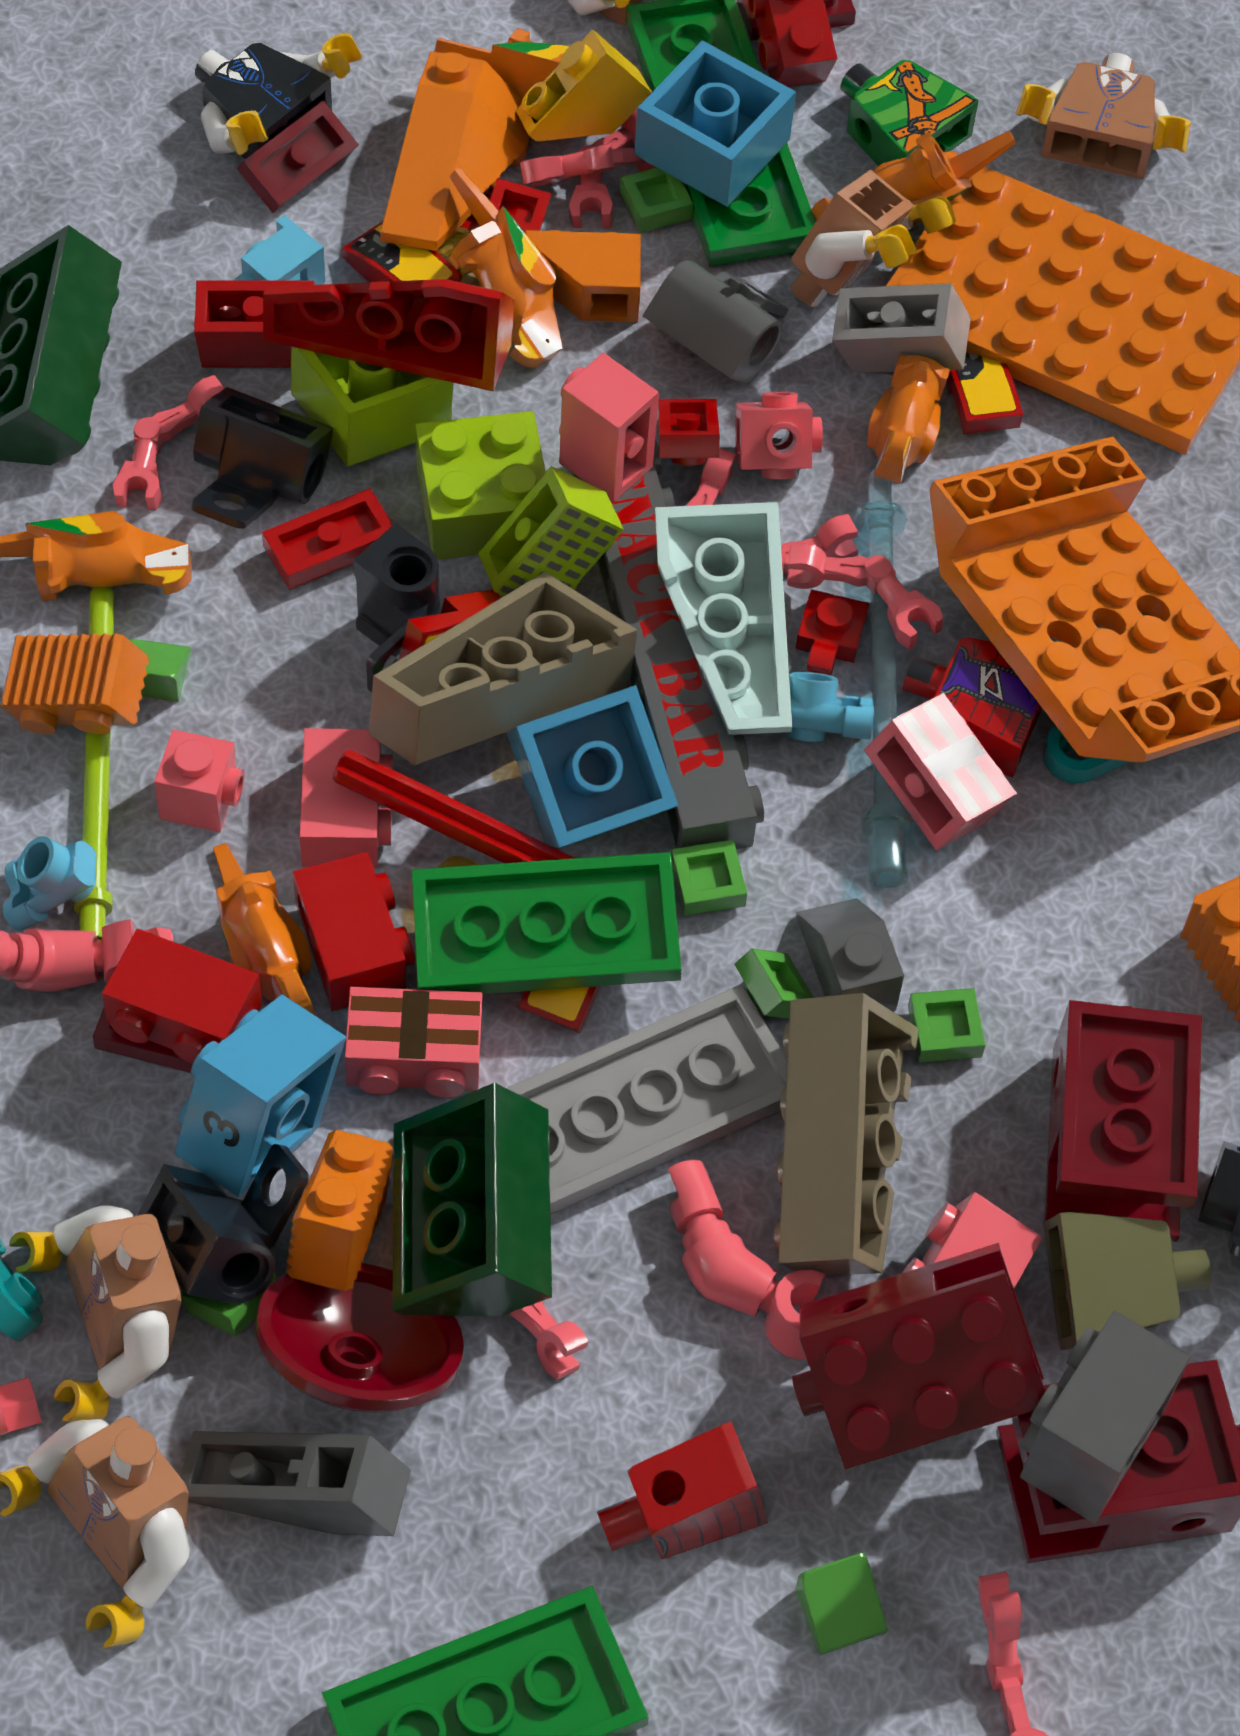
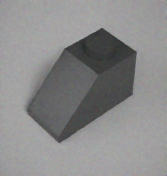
[796,898,904,1011]

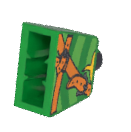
[840,60,979,166]

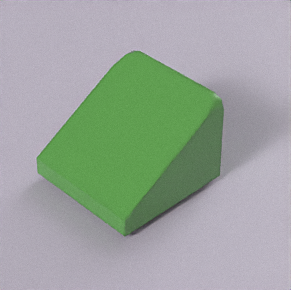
[130,638,191,702]
[795,1552,888,1655]

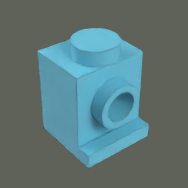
[234,215,325,285]

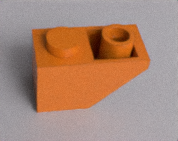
[526,230,641,322]

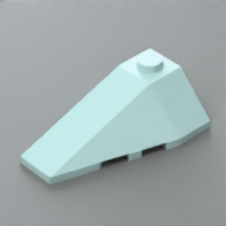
[655,502,792,735]

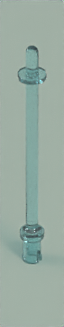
[854,468,912,888]

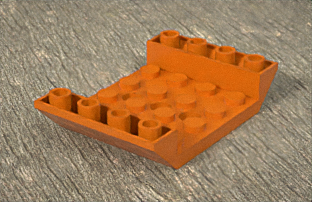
[929,436,1240,763]

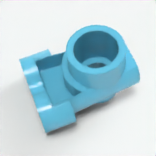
[788,672,874,742]
[3,836,96,931]

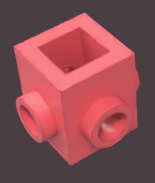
[735,392,823,479]

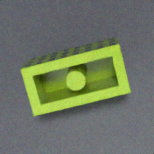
[478,466,624,596]

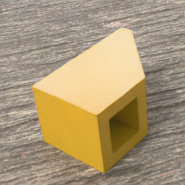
[516,29,652,142]

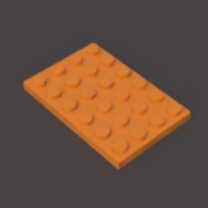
[886,166,1240,455]

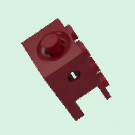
[1044,1000,1202,1242]
[792,1243,1046,1470]
[996,1359,1240,1563]

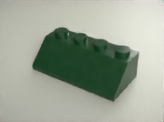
[0,225,122,466]

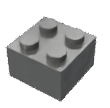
[1019,1310,1191,1524]

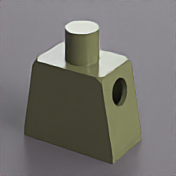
[1043,1212,1211,1350]

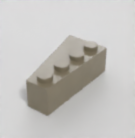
[369,572,637,765]
[774,993,919,1276]

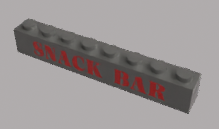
[573,439,764,849]

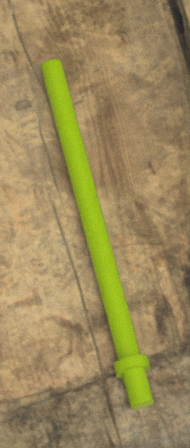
[74,587,115,940]

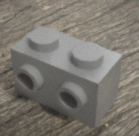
[832,283,971,373]

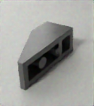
[180,1431,411,1537]

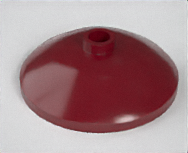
[255,1263,464,1413]

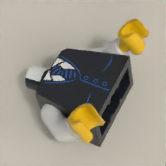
[195,32,363,159]

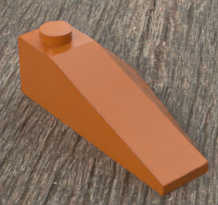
[380,51,532,251]

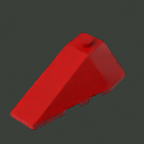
[263,279,515,391]

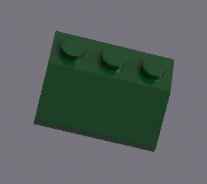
[392,1082,552,1316]

